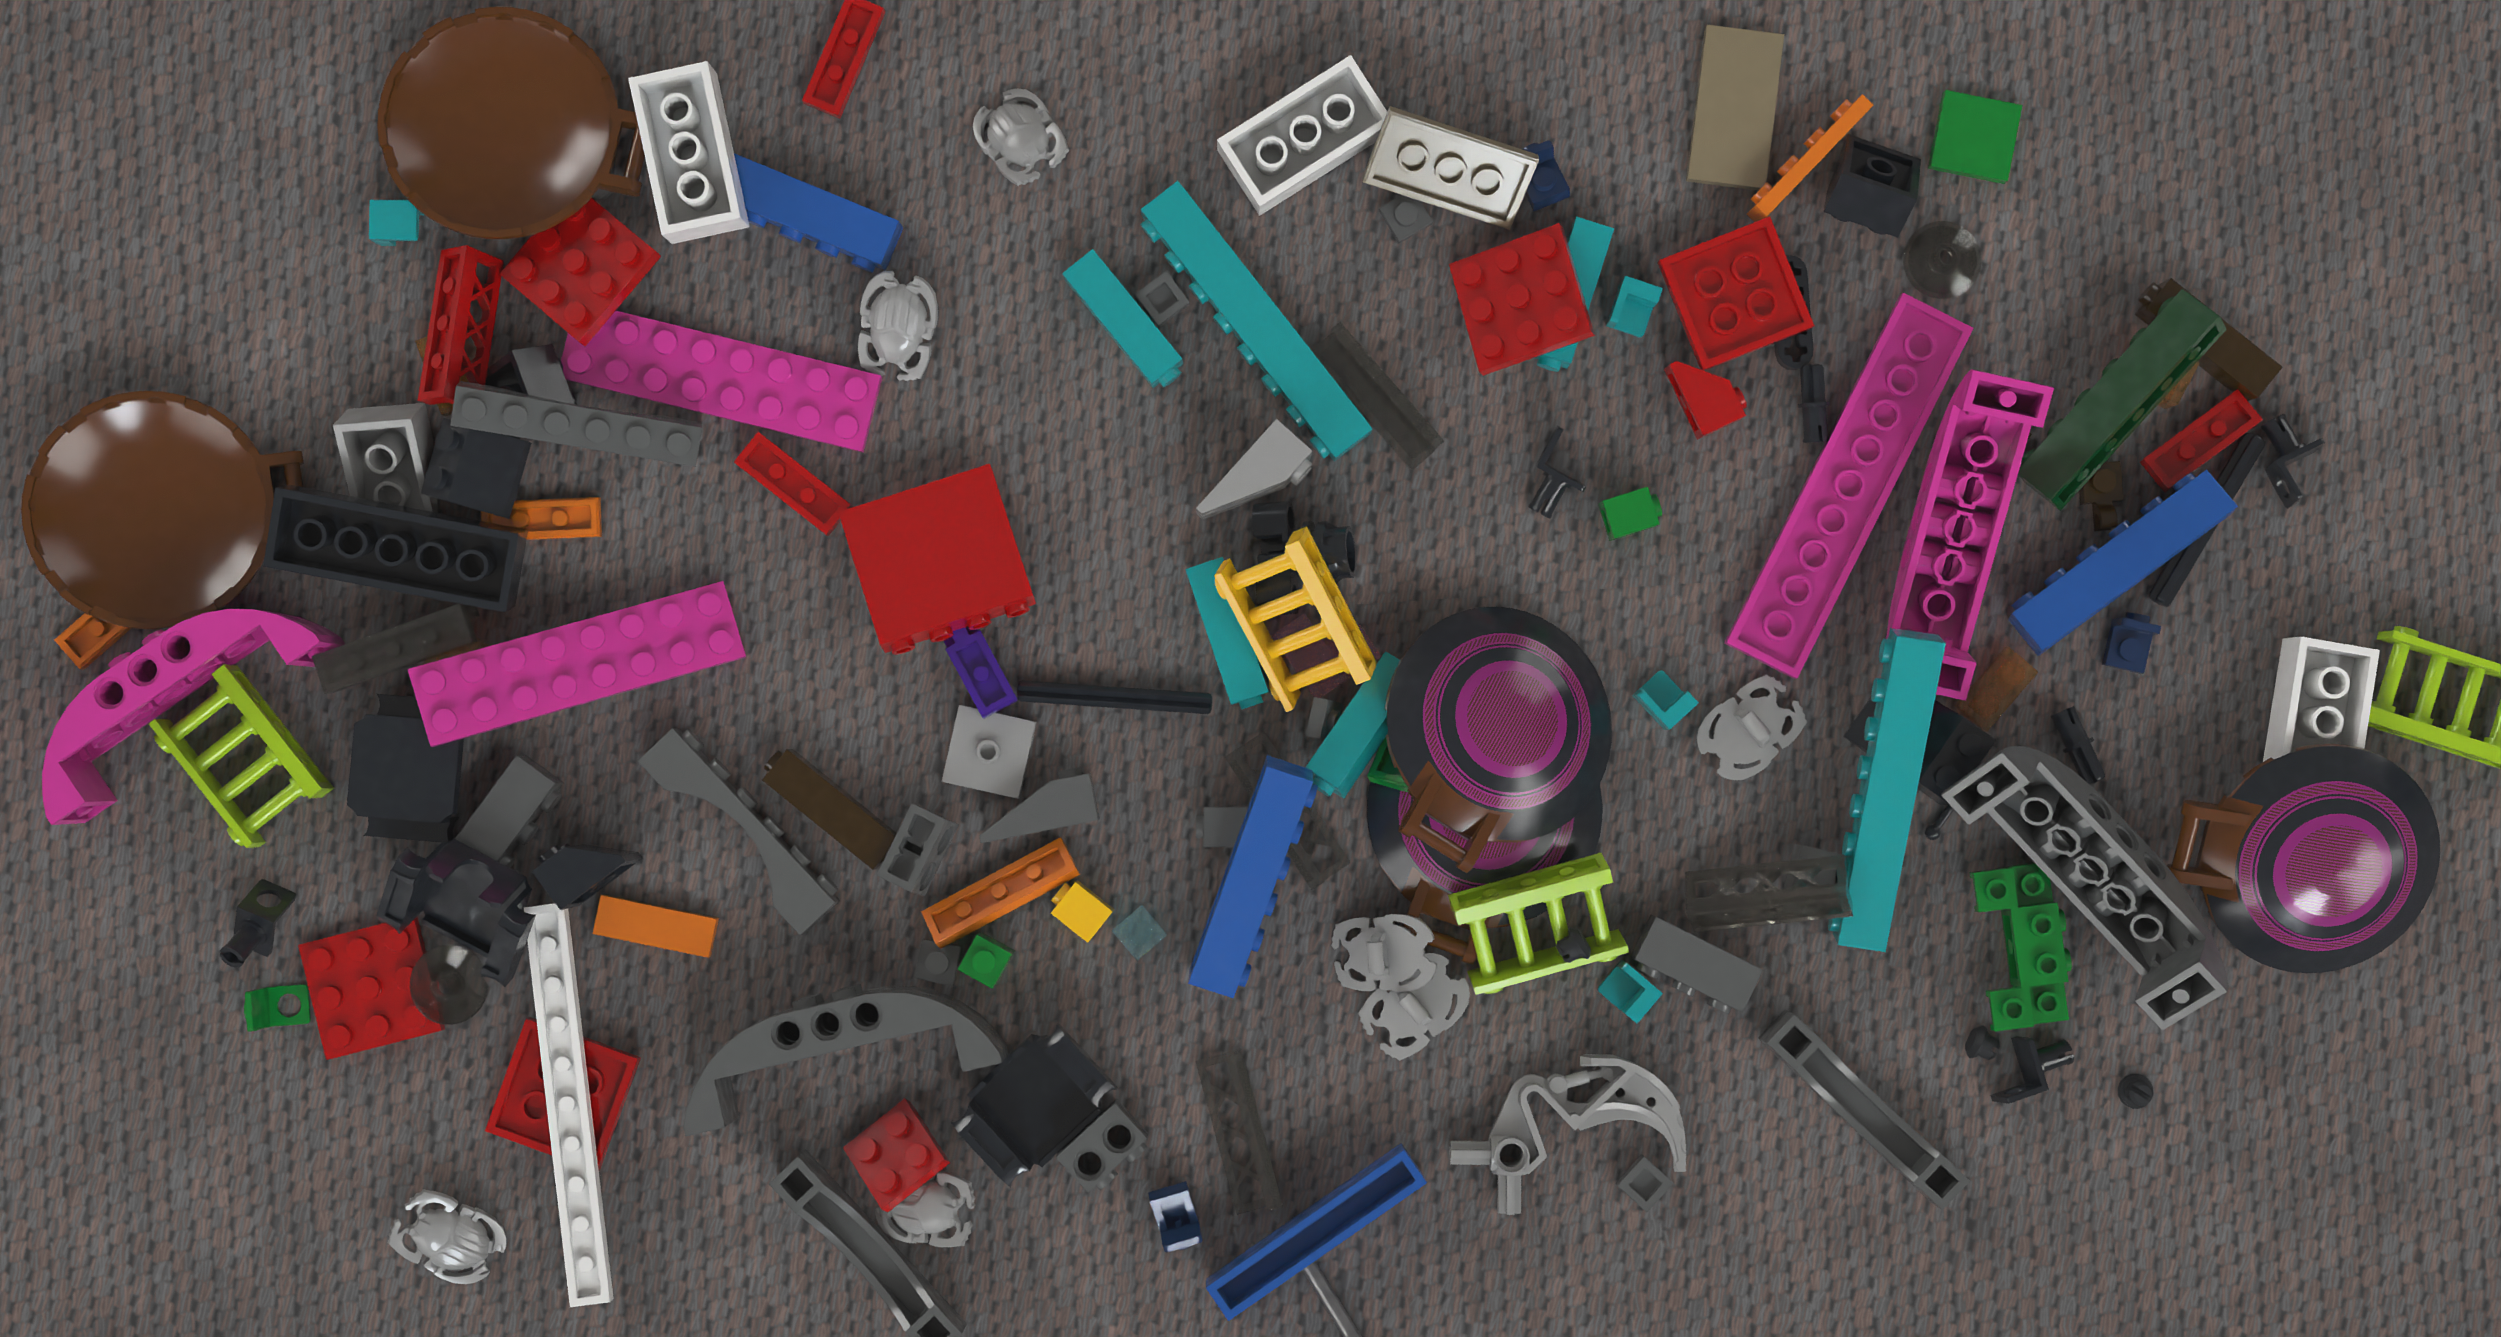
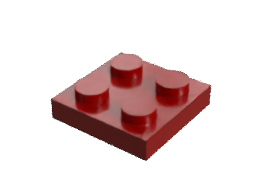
[843,1098,950,1213]

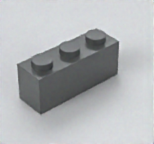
[455,755,564,868]
[1630,915,1763,1015]

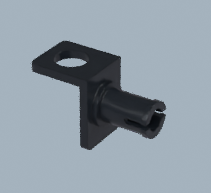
[2261,414,2325,509]
[1528,425,1586,519]
[220,879,296,968]
[1990,1036,2074,1104]

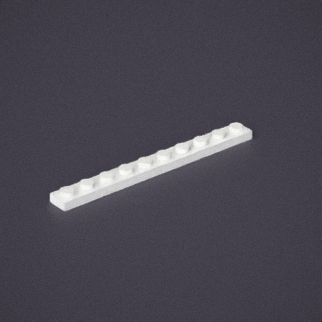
[524,903,614,1307]

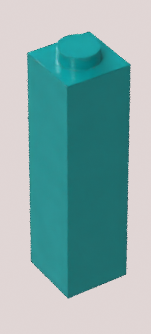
[1534,217,1614,372]
[1062,249,1183,388]
[1185,557,1269,710]
[1305,651,1400,799]

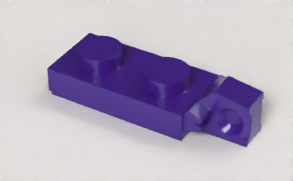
[943,627,1018,719]

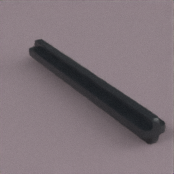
[2149,432,2266,607]
[1017,680,1212,714]

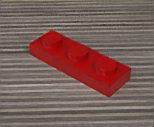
[802,0,886,119]
[2140,389,2263,492]
[734,432,853,536]

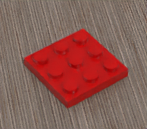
[500,198,661,346]
[1657,216,1814,371]
[1449,223,1595,376]
[298,916,445,1060]
[485,1017,641,1170]

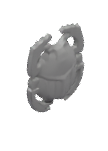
[972,88,1069,186]
[858,271,938,381]
[1696,674,1807,780]
[1331,914,1437,993]
[1358,953,1470,1061]
[875,1171,975,1248]
[387,1189,506,1285]

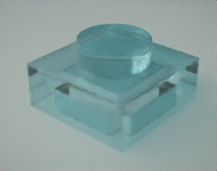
[1112,904,1168,961]

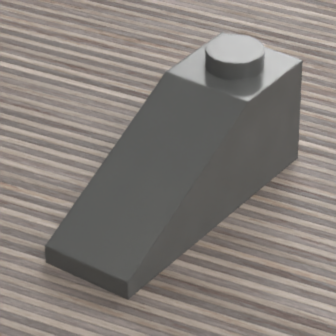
[979,767,1100,843]

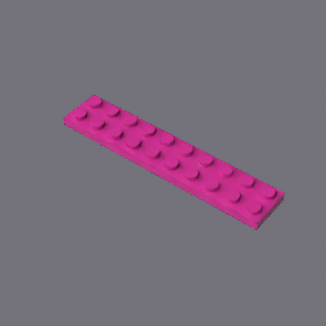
[1724,293,1974,679]

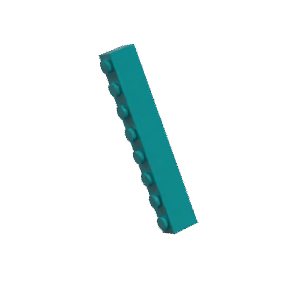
[1140,181,1373,462]
[1828,628,1946,952]

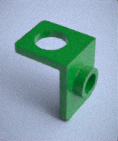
[244,984,311,1032]

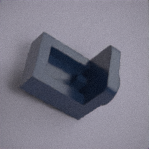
[1148,1181,1203,1252]

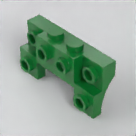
[1970,862,2072,1032]

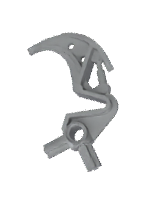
[1449,1054,1686,1215]

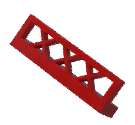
[417,245,504,405]

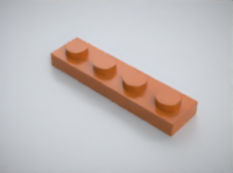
[1747,94,1873,222]
[921,837,1080,949]

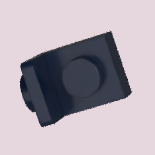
[1522,140,1570,211]
[2102,612,2161,674]

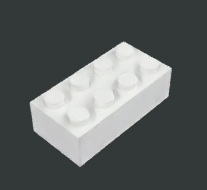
[1217,55,1387,216]
[628,61,750,244]
[2263,637,2380,762]

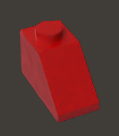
[1664,361,1747,440]

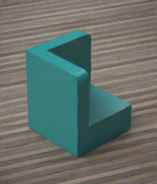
[369,200,424,246]
[1606,276,1663,337]
[1632,670,1699,730]
[1598,960,1663,1024]

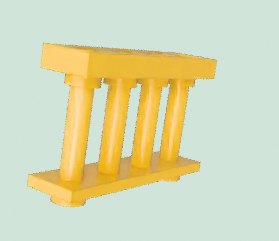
[1214,526,1377,712]

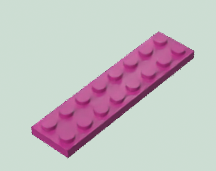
[561,311,882,453]
[408,581,746,747]

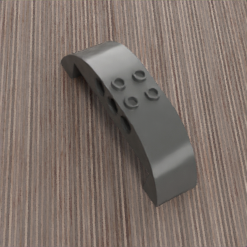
[1941,746,2229,1030]
[683,984,1009,1137]

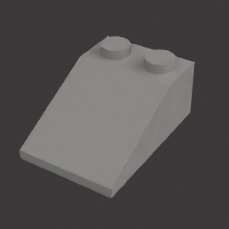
[333,403,438,513]
[1196,419,1312,520]

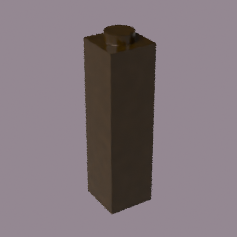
[2135,278,2283,401]
[762,749,897,870]

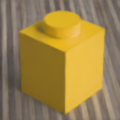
[1051,880,1115,943]

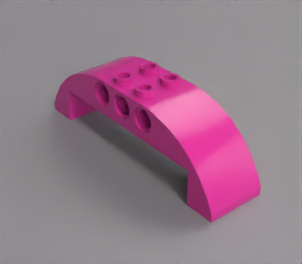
[1886,369,2054,701]
[42,609,346,825]

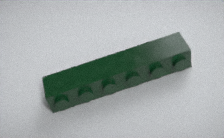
[2018,289,2227,511]

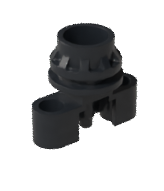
[1252,501,1357,616]

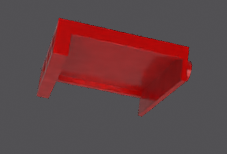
[838,463,1036,655]

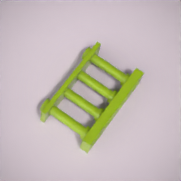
[2368,626,2501,769]
[149,664,334,848]
[1448,853,1629,995]

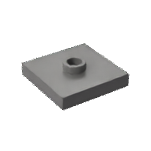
[942,705,1037,799]

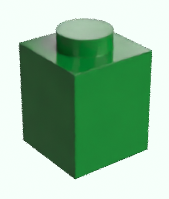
[1598,487,1662,541]
[957,932,1015,989]

